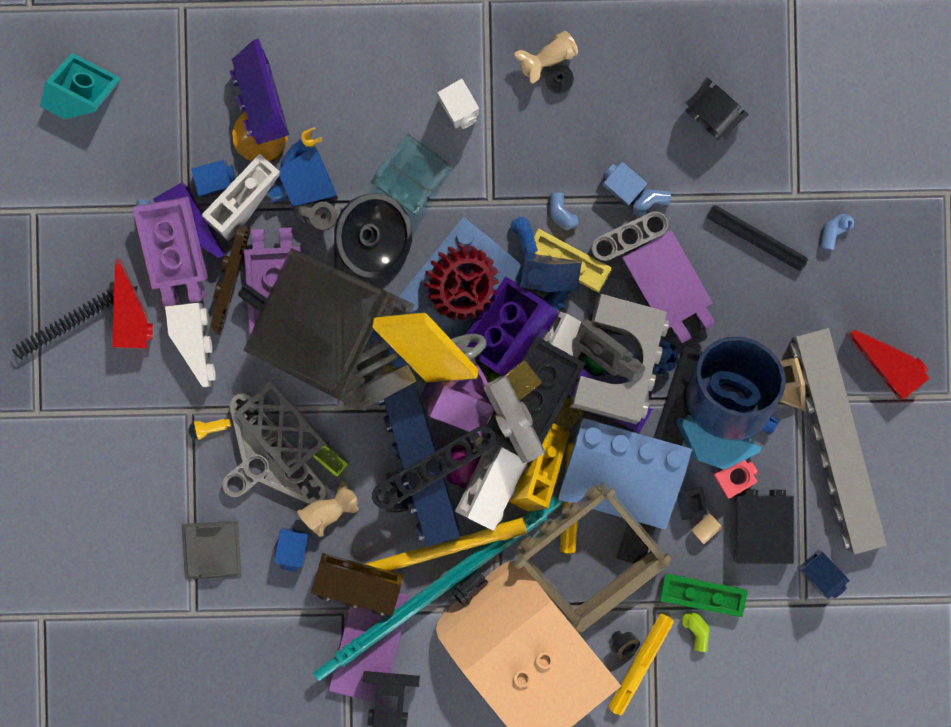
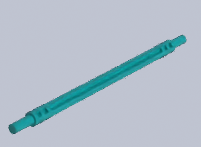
[313,494,564,681]

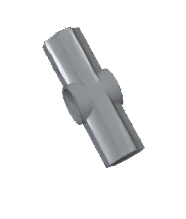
[483,375,545,464]

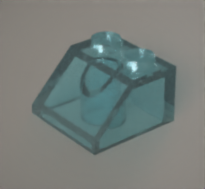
[370,134,453,216]

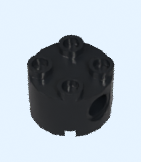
[684,77,749,141]

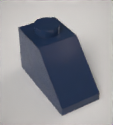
[520,252,582,292]

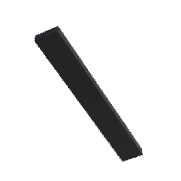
[616,346,703,564]

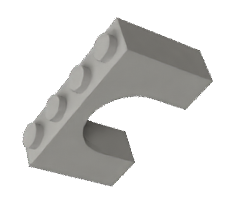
[570,294,669,424]

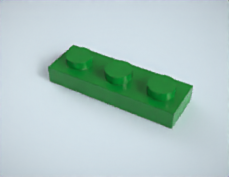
[659,573,748,618]

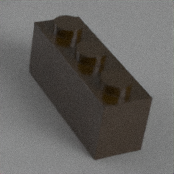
[311,553,404,616]

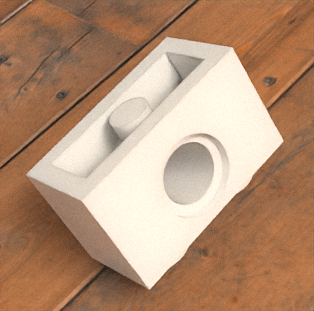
[437,79,479,129]

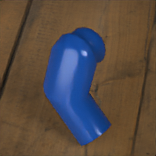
[511,217,538,255]

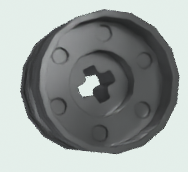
[341,341,416,409]

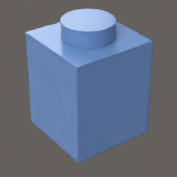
[602,162,648,207]

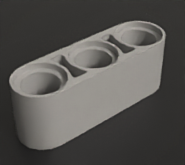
[591,212,668,262]

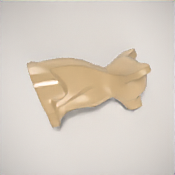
[514,30,578,84]
[297,481,359,538]

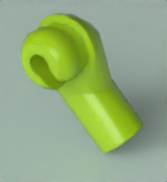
[682,613,710,652]

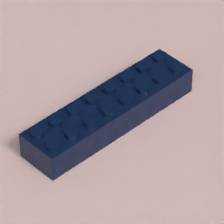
[359,325,461,547]

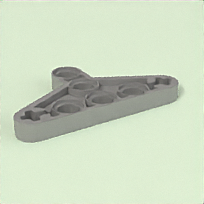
[222,393,327,504]

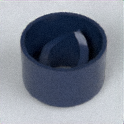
[686,337,786,440]

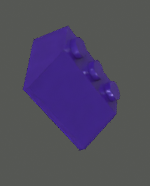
[230,38,290,145]

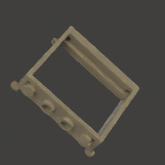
[514,482,671,633]

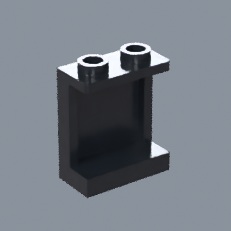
[734,489,794,564]

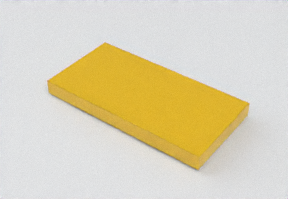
[372,313,479,382]

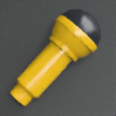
[188,419,231,440]

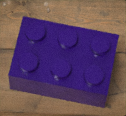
[466,276,560,381]

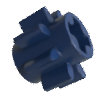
[652,339,678,376]

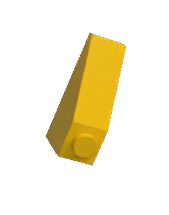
[508,423,570,512]

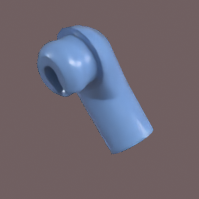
[632,189,671,217]
[550,193,579,230]
[820,214,854,250]

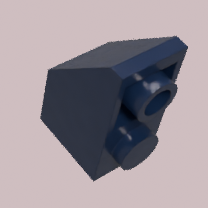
[797,550,850,599]

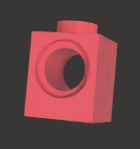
[712,459,758,499]

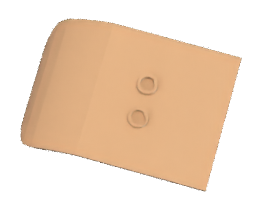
[436,561,621,727]

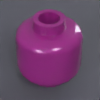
[446,445,480,488]

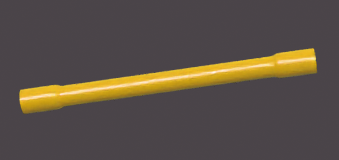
[366,517,527,571]

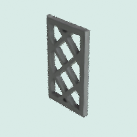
[234,380,328,477]

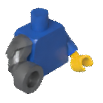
[268,127,338,231]

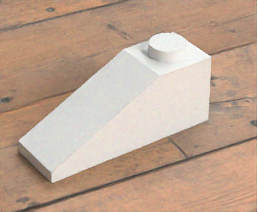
[202,154,281,241]

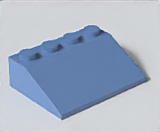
[393,217,523,339]
[558,418,692,530]

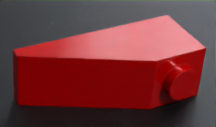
[112,259,153,348]
[846,330,930,399]

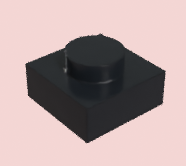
[677,487,707,520]

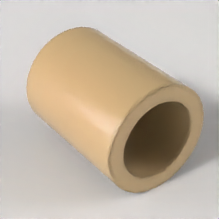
[691,513,723,544]

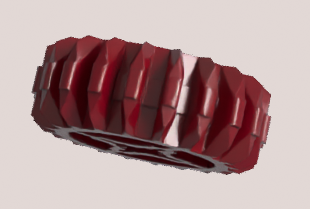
[423,244,499,321]

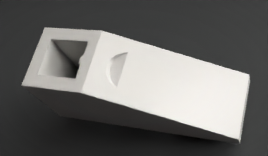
[165,303,216,387]

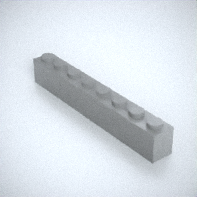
[790,328,887,554]

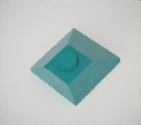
[40,53,121,119]

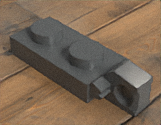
[574,319,646,382]

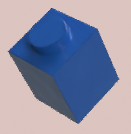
[191,160,236,198]
[274,528,310,571]

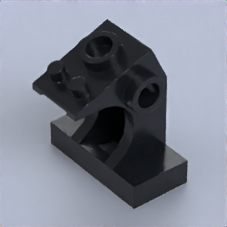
[363,671,420,727]

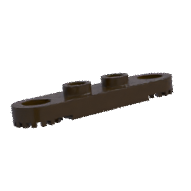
[209,225,251,335]

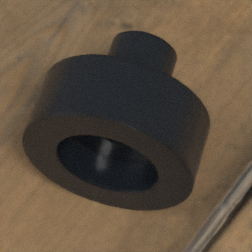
[545,65,574,94]
[611,631,640,660]

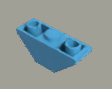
[676,415,761,470]

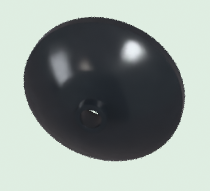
[334,193,412,278]

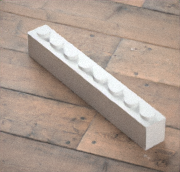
[455,311,581,531]

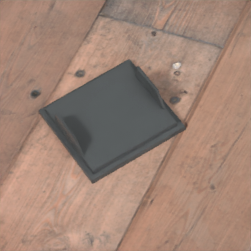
[182,521,241,580]

